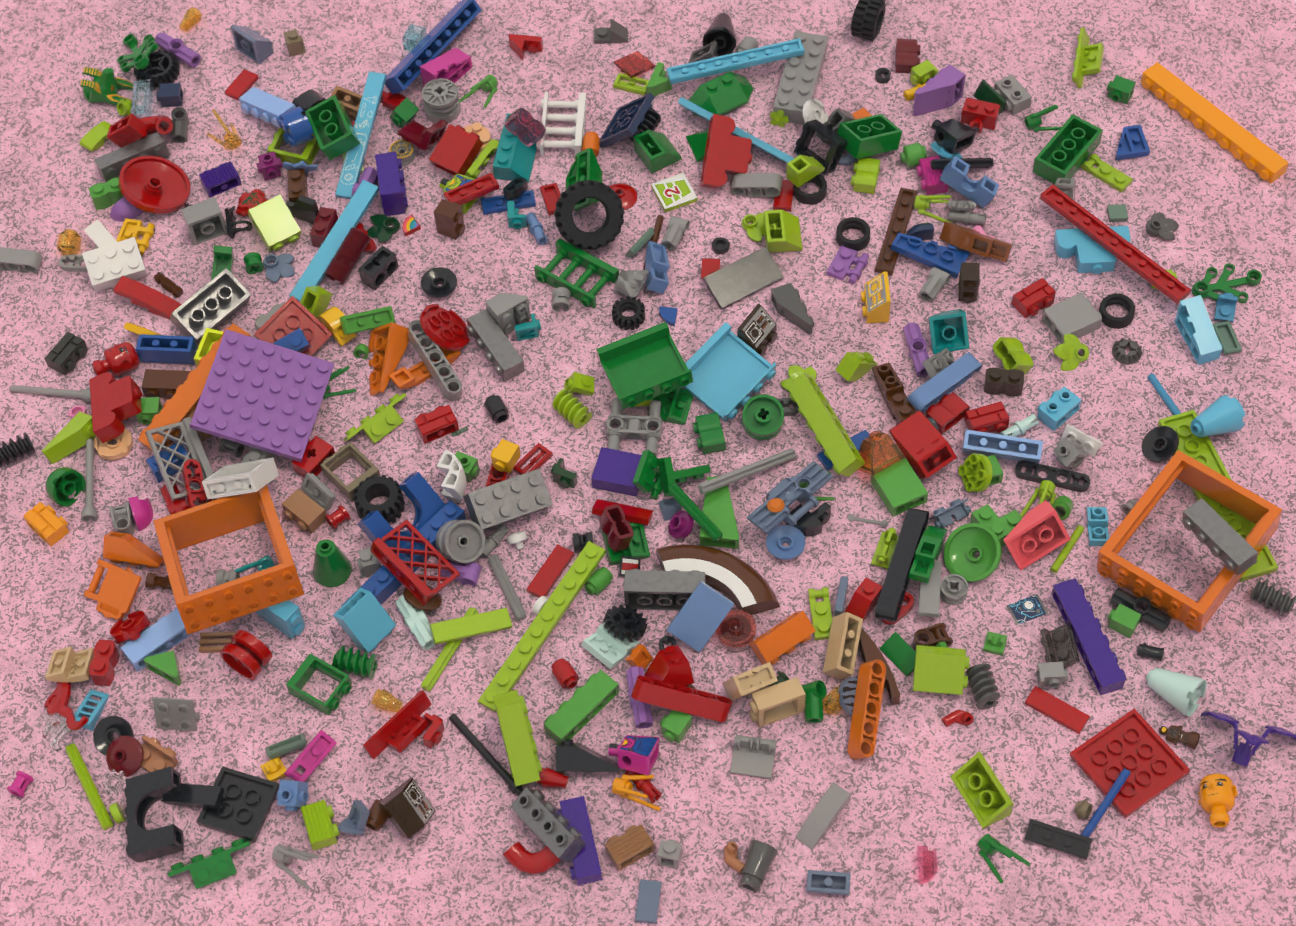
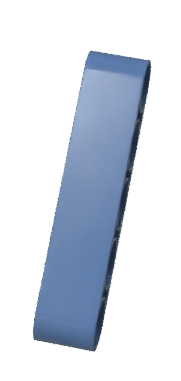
[907,352,983,412]

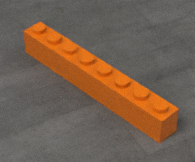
[138,323,251,452]

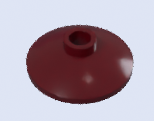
[106,736,144,777]

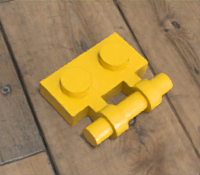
[116,218,155,255]

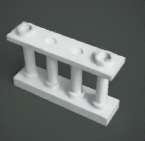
[537,92,587,156]

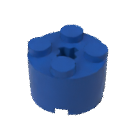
[276,106,314,147]

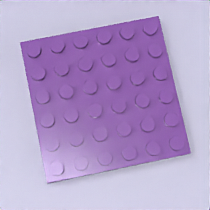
[190,329,335,462]

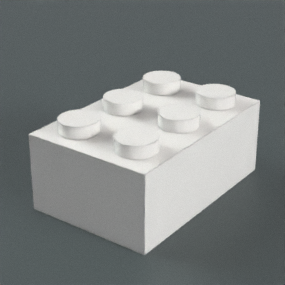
[82,237,148,292]

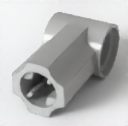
[661,216,690,251]
[919,267,951,302]

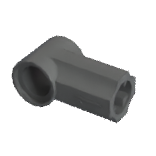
[171,107,190,143]

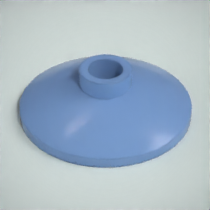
[766,525,805,560]

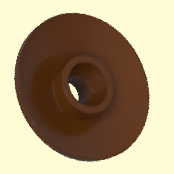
[403,584,442,611]

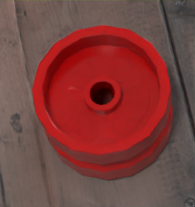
[220,630,273,680]

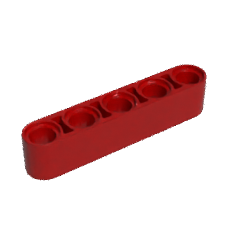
[631,676,733,722]

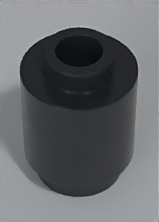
[484,395,509,423]

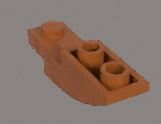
[940,221,1013,262]

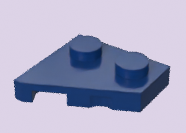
[1115,124,1150,160]

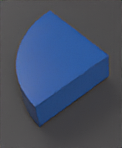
[659,306,678,326]

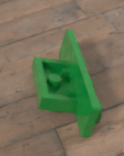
[167,838,250,889]

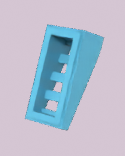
[74,689,110,731]

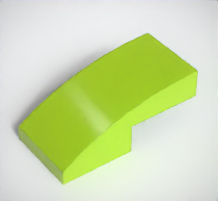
[79,121,111,152]

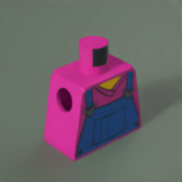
[608,735,659,775]

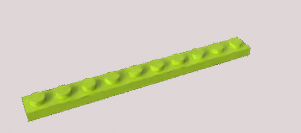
[478,541,606,713]

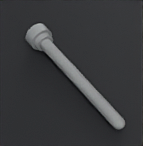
[9,385,91,403]
[81,438,97,522]

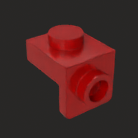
[422,713,445,749]

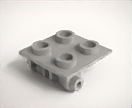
[152,697,200,731]
[730,735,777,779]

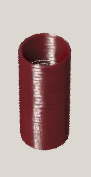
[324,228,371,285]

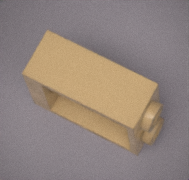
[722,662,778,701]
[749,677,806,728]

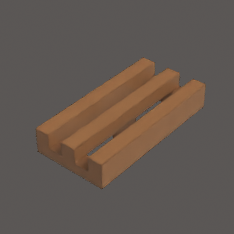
[199,632,236,653]

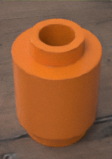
[582,131,600,157]

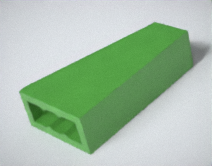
[699,476,739,549]

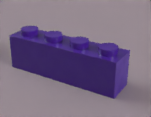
[557,796,603,886]

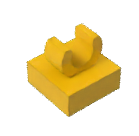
[260,757,286,782]

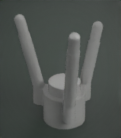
[272,844,318,890]

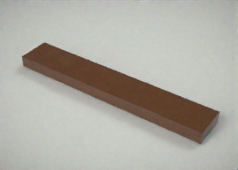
[874,187,918,276]

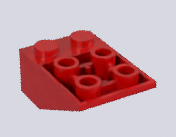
[889,410,957,479]

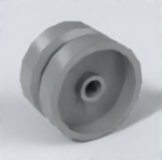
[435,520,485,563]

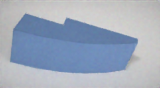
[645,241,670,294]

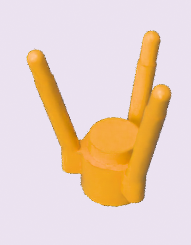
[612,774,660,811]

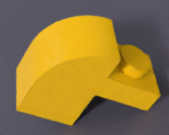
[316,306,356,346]

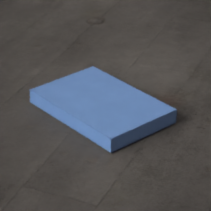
[667,581,734,653]

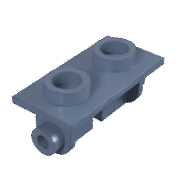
[929,498,971,528]

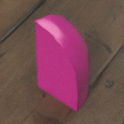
[128,497,153,531]

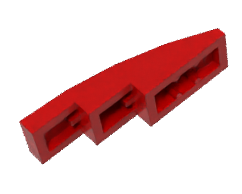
[113,276,182,319]

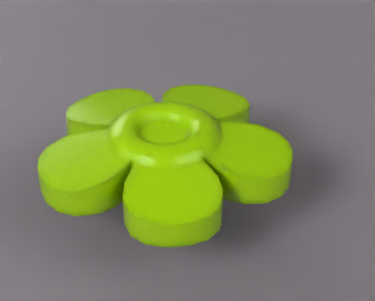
[770,110,789,128]

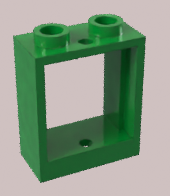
[286,654,352,715]

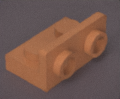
[141,735,179,773]

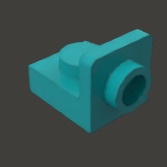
[507,201,527,229]
[514,313,541,341]

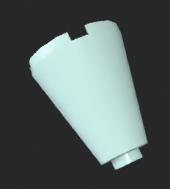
[1146,668,1207,717]

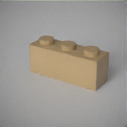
[823,612,863,679]

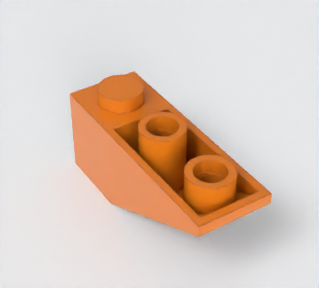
[103,531,165,568]

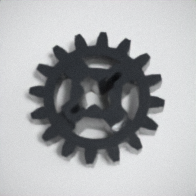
[603,604,648,642]

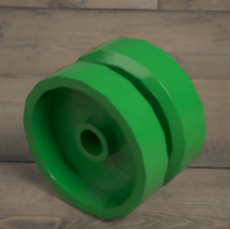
[742,394,784,441]

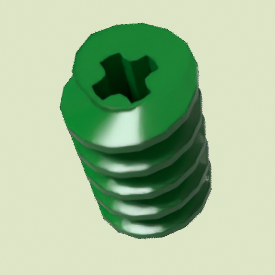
[332,645,377,679]

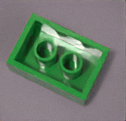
[305,95,360,160]
[837,114,902,159]

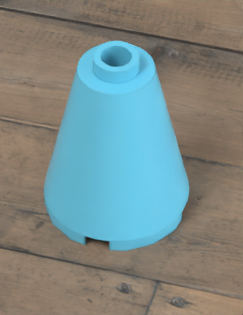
[1191,395,1245,437]

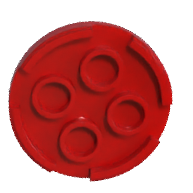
[420,304,470,351]

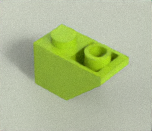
[786,155,825,188]
[835,351,878,381]

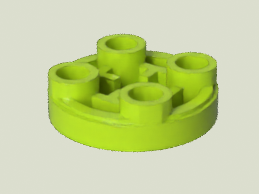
[958,453,993,493]

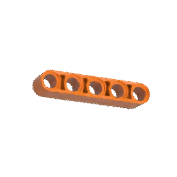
[847,659,886,760]

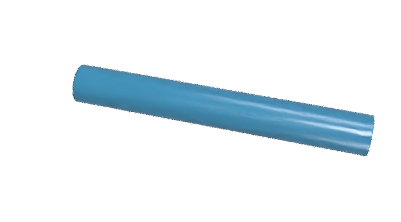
[1147,373,1181,415]

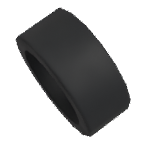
[793,174,827,205]
[836,217,870,251]
[1099,293,1135,329]

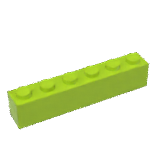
[787,372,865,477]

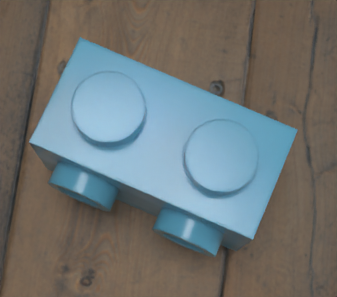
[1037,386,1082,431]

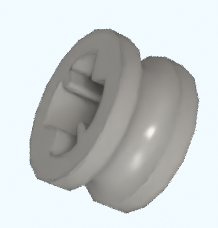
[1121,499,1137,515]

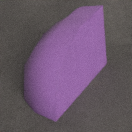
[110,197,143,222]

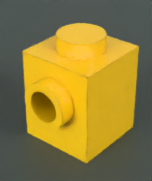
[490,439,521,473]

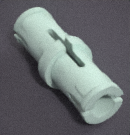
[1000,414,1039,437]

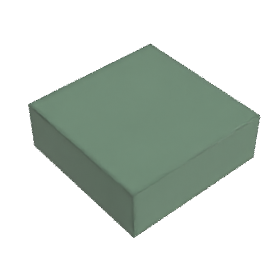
[1107,204,1128,222]

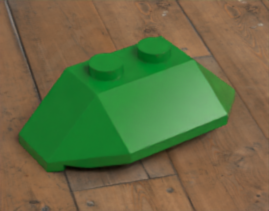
[688,72,754,117]
[566,148,603,211]

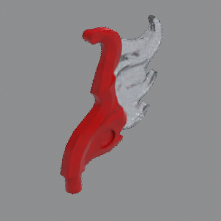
[38,682,89,751]

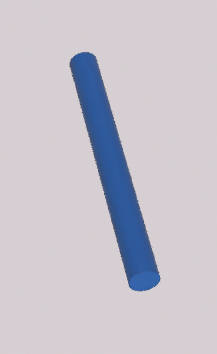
[1081,768,1131,837]

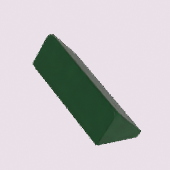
[973,80,1006,114]

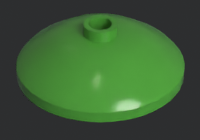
[944,523,1002,582]

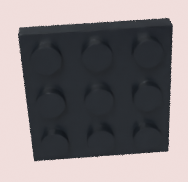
[197,766,279,842]

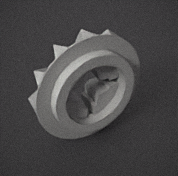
[947,200,976,211]

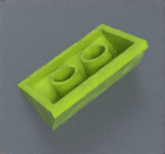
[950,752,1014,828]

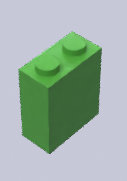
[870,458,928,517]

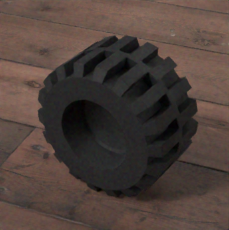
[851,0,886,41]
[354,475,405,524]

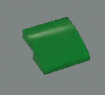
[647,387,693,425]
[602,523,650,565]

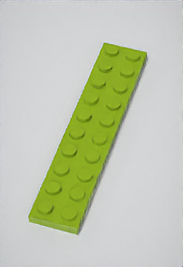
[1158,410,1278,582]

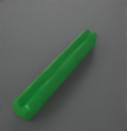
[668,483,723,542]

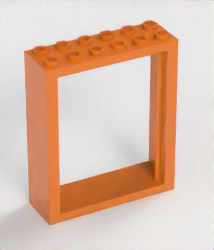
[1097,450,1282,633]
[153,485,305,635]

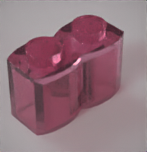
[504,108,546,147]

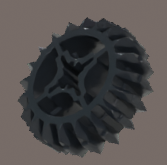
[134,49,180,90]

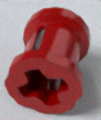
[325,505,351,530]

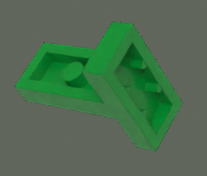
[211,245,234,280]
[657,457,710,497]

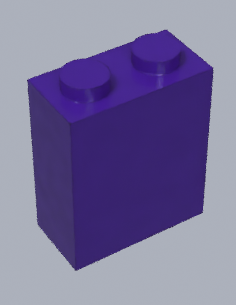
[591,447,642,497]

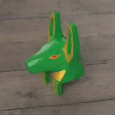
[80,67,136,106]

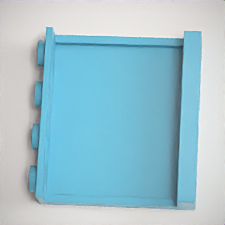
[684,322,776,422]

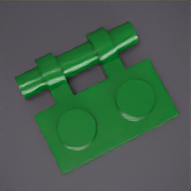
[632,450,663,500]

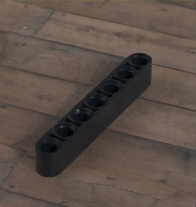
[875,508,929,622]

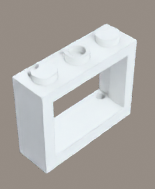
[202,458,279,499]

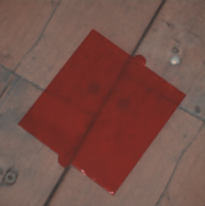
[614,51,655,78]

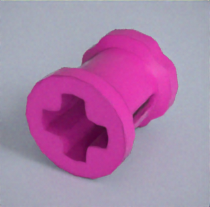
[7,771,34,798]

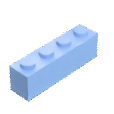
[239,87,296,129]
[962,430,1043,464]
[120,607,193,672]

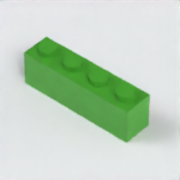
[544,670,619,743]

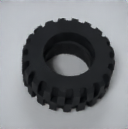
[554,180,625,250]

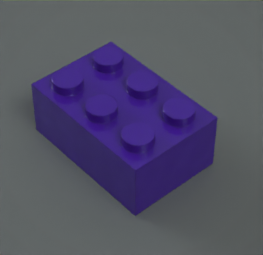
[375,152,408,216]

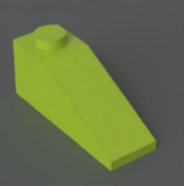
[42,411,96,464]

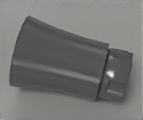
[739,840,778,892]

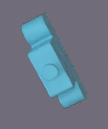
[1054,226,1131,274]

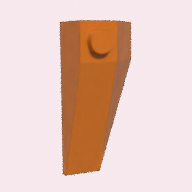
[368,322,409,395]

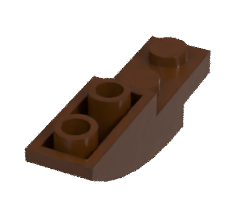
[872,362,916,423]

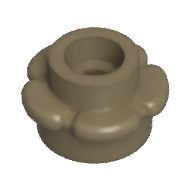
[1074,799,1092,820]

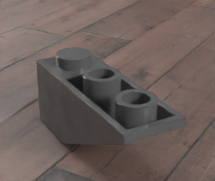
[771,283,814,335]

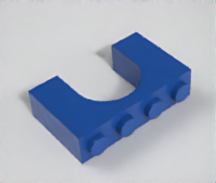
[357,472,446,553]

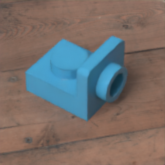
[1214,293,1238,323]

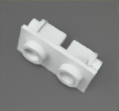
[1061,424,1103,457]

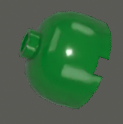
[45,467,85,507]

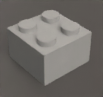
[181,197,227,245]

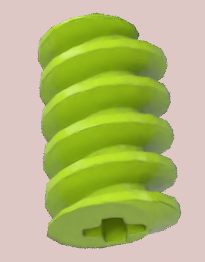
[552,388,593,429]

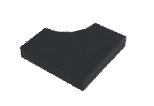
[286,195,318,224]

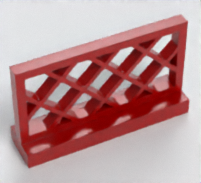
[370,519,460,606]

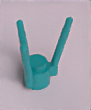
[235,555,275,573]

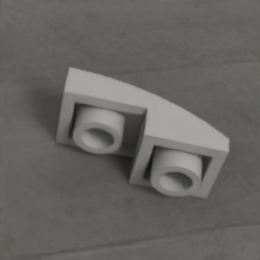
[922,348,954,378]

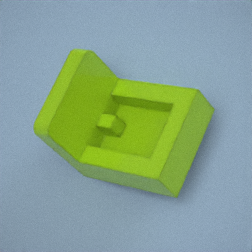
[564,372,594,396]

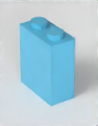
[333,588,396,653]
[256,600,305,639]

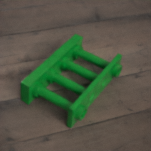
[534,238,619,309]

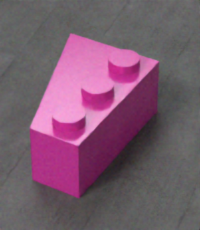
[420,48,472,87]

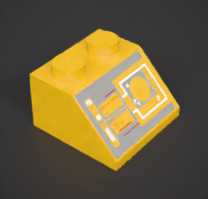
[861,272,891,323]

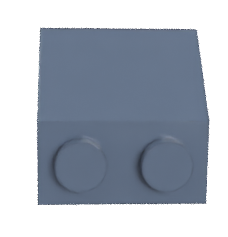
[230,25,274,64]

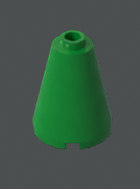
[313,539,352,588]

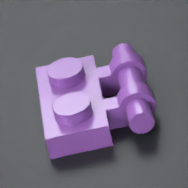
[826,245,869,284]

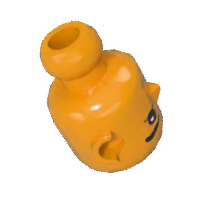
[1198,773,1238,828]

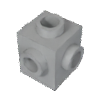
[1053,437,1089,468]

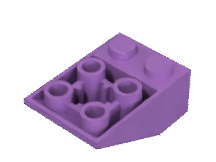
[913,64,965,116]

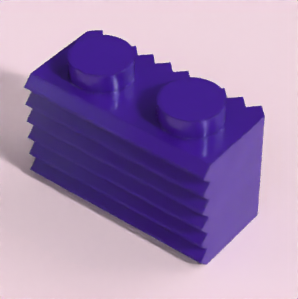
[199,161,242,198]

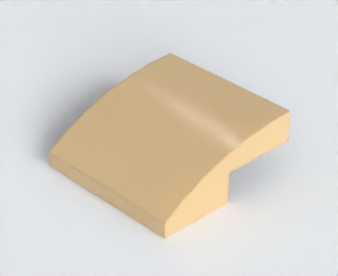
[45,646,95,683]

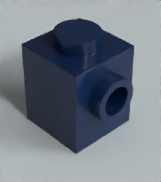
[156,83,183,107]

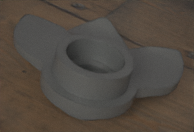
[1146,213,1179,241]

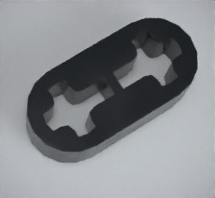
[503,178,528,200]

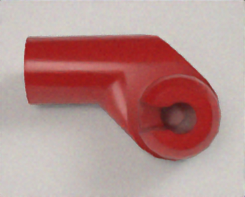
[942,709,974,727]

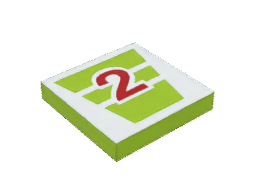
[651,173,698,212]

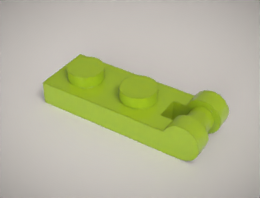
[464,139,499,179]
[1081,154,1133,193]
[808,587,832,640]

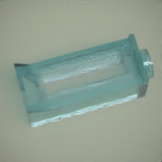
[130,80,153,118]

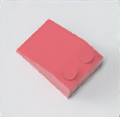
[1003,500,1071,571]

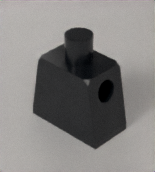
[931,119,977,154]

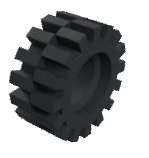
[612,296,645,330]

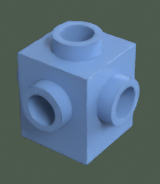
[277,780,309,811]

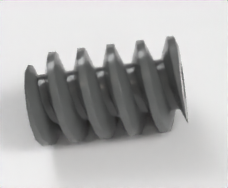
[1250,579,1296,616]
[966,664,1001,710]

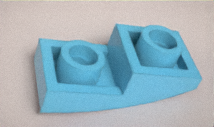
[1086,507,1109,546]

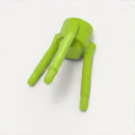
[914,195,952,223]
[1020,480,1057,518]

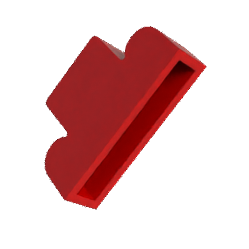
[700,114,752,189]
[89,372,142,443]

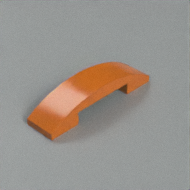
[389,346,461,389]

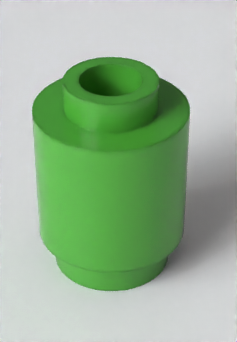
[1052,496,1073,520]
[584,567,613,596]

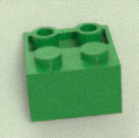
[633,130,682,173]

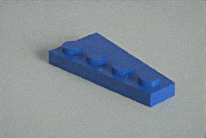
[890,233,970,279]

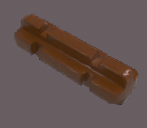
[154,272,184,298]

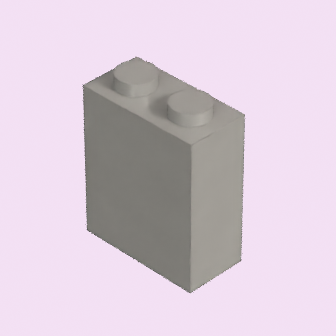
[1042,292,1102,344]

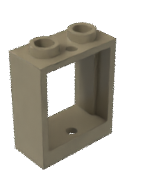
[320,442,381,502]

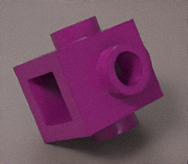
[256,151,283,181]

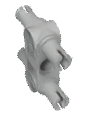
[606,398,663,456]

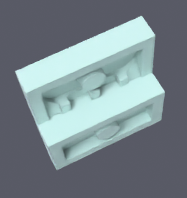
[581,622,640,669]

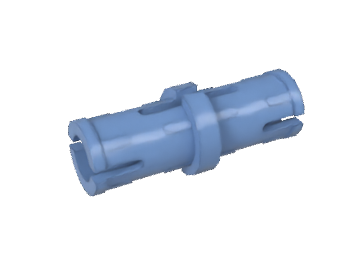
[526,212,548,245]

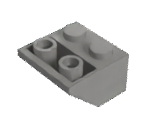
[485,293,531,334]

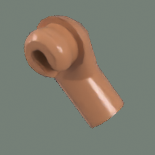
[724,842,745,874]

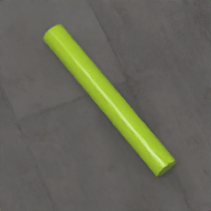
[1050,525,1084,573]

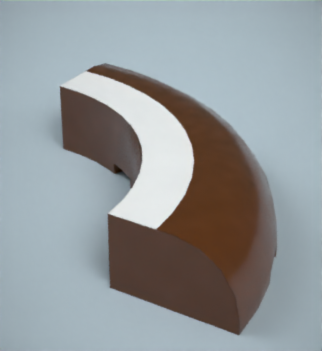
[656,544,780,618]

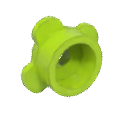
[117,99,133,116]

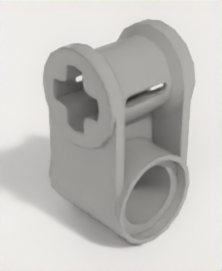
[109,502,134,536]

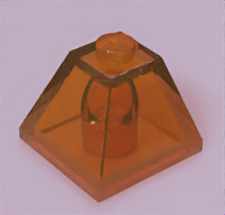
[858,431,905,475]

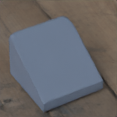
[658,498,682,521]

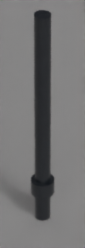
[449,714,523,796]

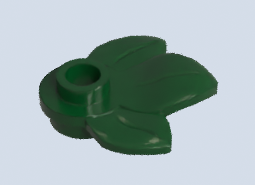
[367,214,400,243]

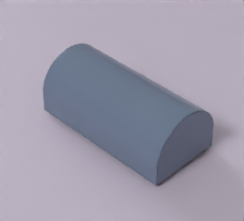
[806,870,851,896]

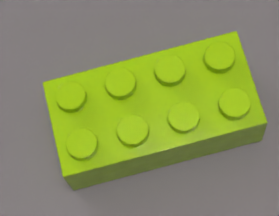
[493,690,542,786]

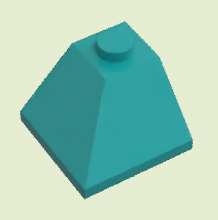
[928,309,970,354]

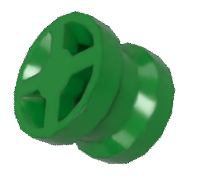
[243,252,264,274]

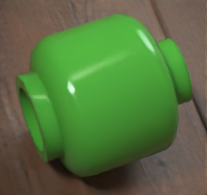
[900,143,927,168]

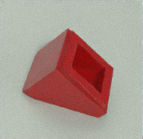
[701,258,720,279]

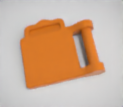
[83,558,142,620]

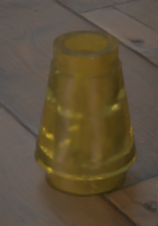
[179,7,202,32]
[372,689,404,713]

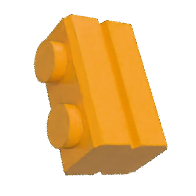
[23,502,69,547]

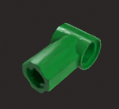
[802,680,827,723]

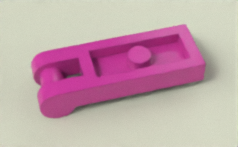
[284,729,337,782]

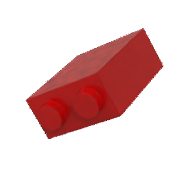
[429,124,483,176]

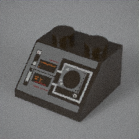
[737,304,778,355]
[378,777,436,839]

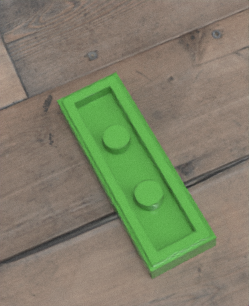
[340,306,396,335]

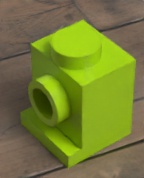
[910,60,938,86]

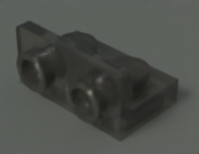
[1040,624,1080,668]

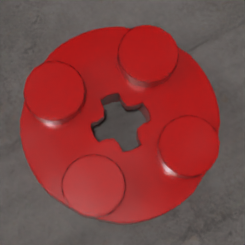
[110,611,151,644]

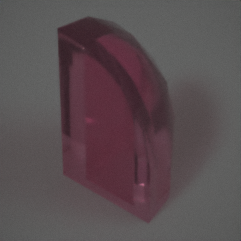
[916,846,938,885]

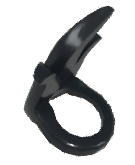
[224,206,253,239]

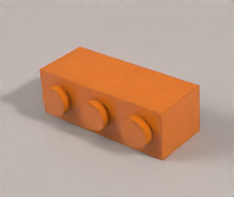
[749,611,815,665]

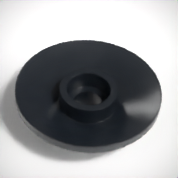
[421,267,457,298]
[1142,426,1179,462]
[93,716,134,756]

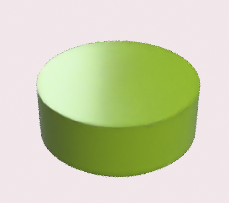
[109,802,126,824]

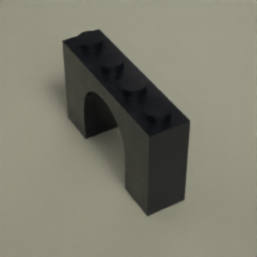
[124,767,184,862]

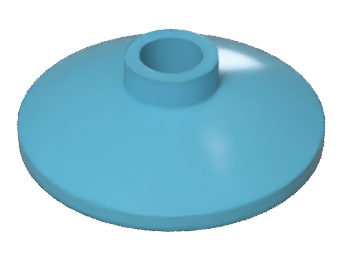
[931,142,963,159]

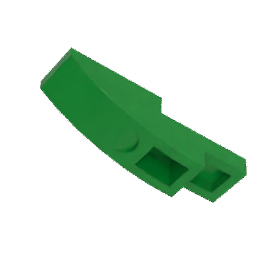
[909,525,948,583]

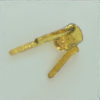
[207,109,242,150]

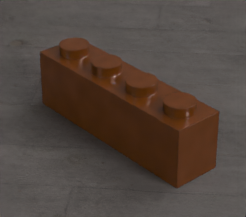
[141,369,191,399]

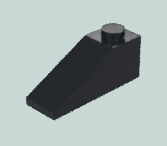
[556,739,619,772]

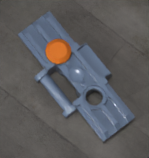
[747,461,833,534]

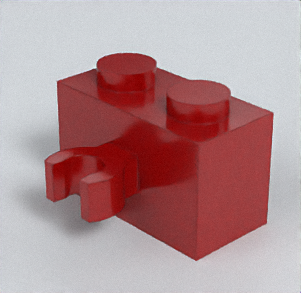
[961,97,1000,133]

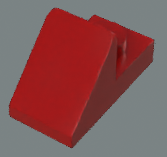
[508,34,543,60]

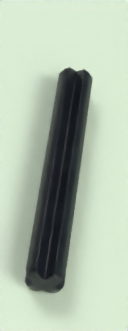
[930,158,994,169]

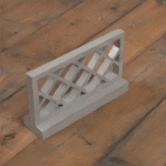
[145,417,213,501]

